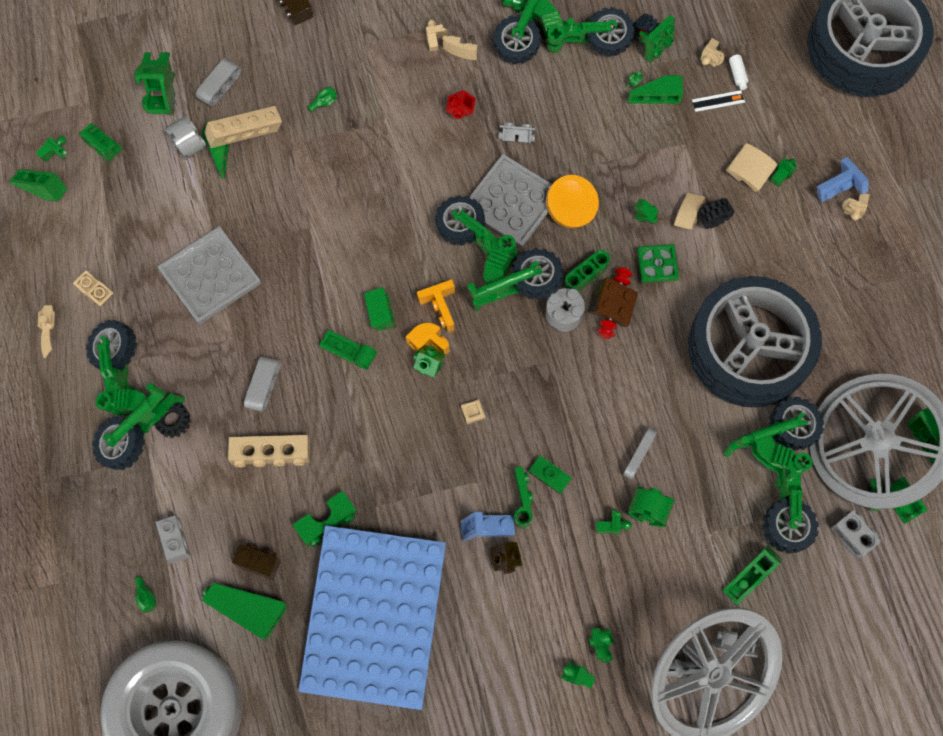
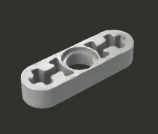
[623,427,658,480]

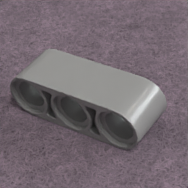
[196,58,241,107]
[244,356,281,412]

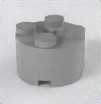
[165,117,206,160]
[545,288,585,332]

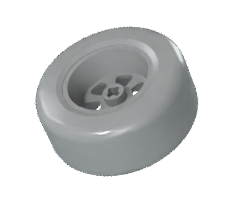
[100,640,243,736]

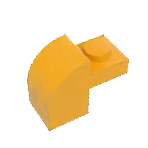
[406,323,450,355]

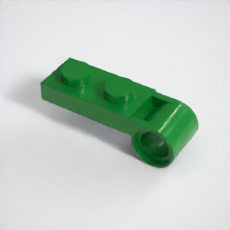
[319,329,377,370]
[514,466,534,529]

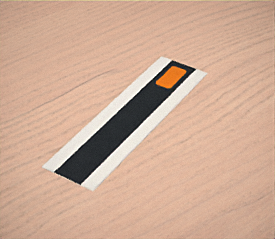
[692,90,745,112]

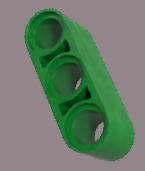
[564,250,610,292]

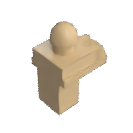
[426,20,448,51]
[700,38,724,67]
[842,193,870,221]

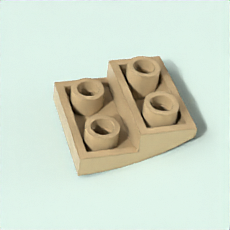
[726,143,778,192]

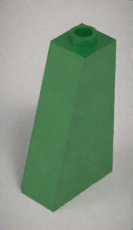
[201,583,289,642]

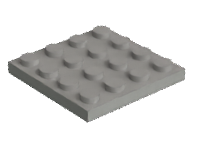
[464,154,552,249]
[157,226,262,325]

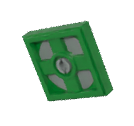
[637,244,679,283]

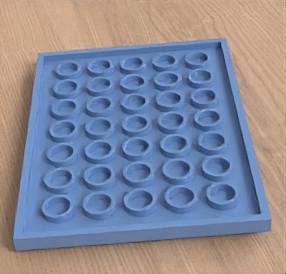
[298,526,446,710]

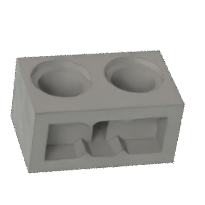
[830,510,881,560]
[156,515,191,564]

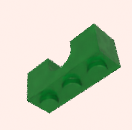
[293,491,358,548]

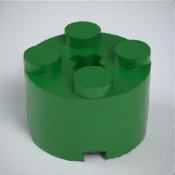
[628,486,675,528]

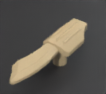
[37,305,55,358]

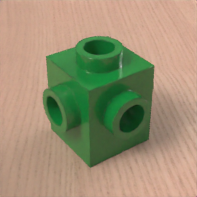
[413,345,446,377]

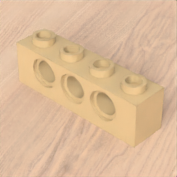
[204,106,282,148]
[228,435,310,467]

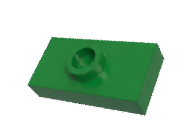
[528,456,572,495]

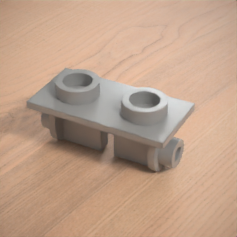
[499,123,536,143]
[715,629,760,657]

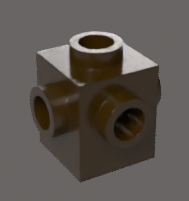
[490,542,523,574]

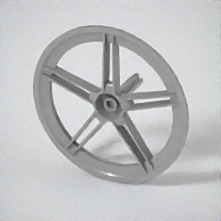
[810,374,943,509]
[651,608,782,736]

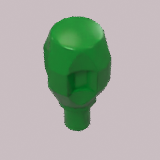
[308,86,338,112]
[135,577,156,613]

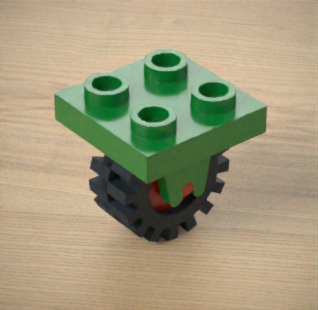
[633,14,675,63]

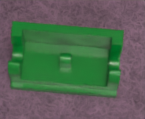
[79,123,123,162]
[364,287,396,331]
[882,476,928,524]

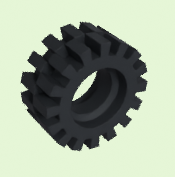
[698,198,735,229]
[154,403,191,438]

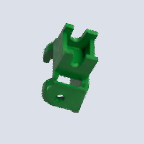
[134,52,175,115]

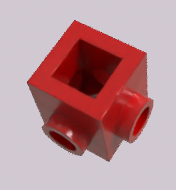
[446,90,476,119]

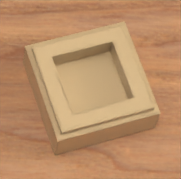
[461,399,485,424]

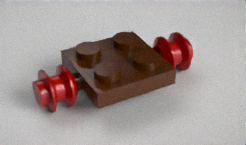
[593,267,638,339]

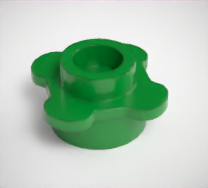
[627,70,643,88]

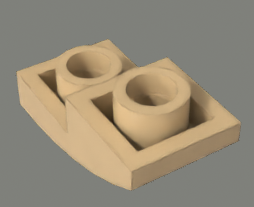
[443,36,477,60]
[674,193,705,230]
[73,270,114,307]

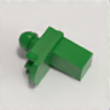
[36,136,67,162]
[770,157,798,188]
[634,199,659,224]
[596,508,632,535]
[561,661,596,689]

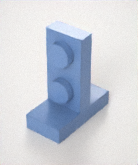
[817,157,868,202]
[460,512,515,541]

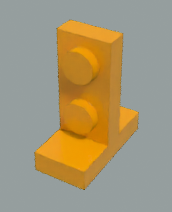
[417,279,455,333]

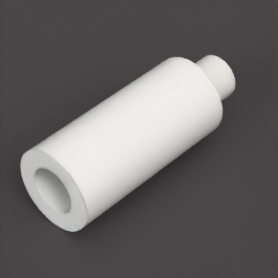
[729,55,748,90]

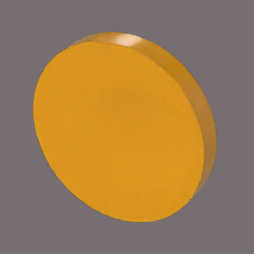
[546,175,599,229]

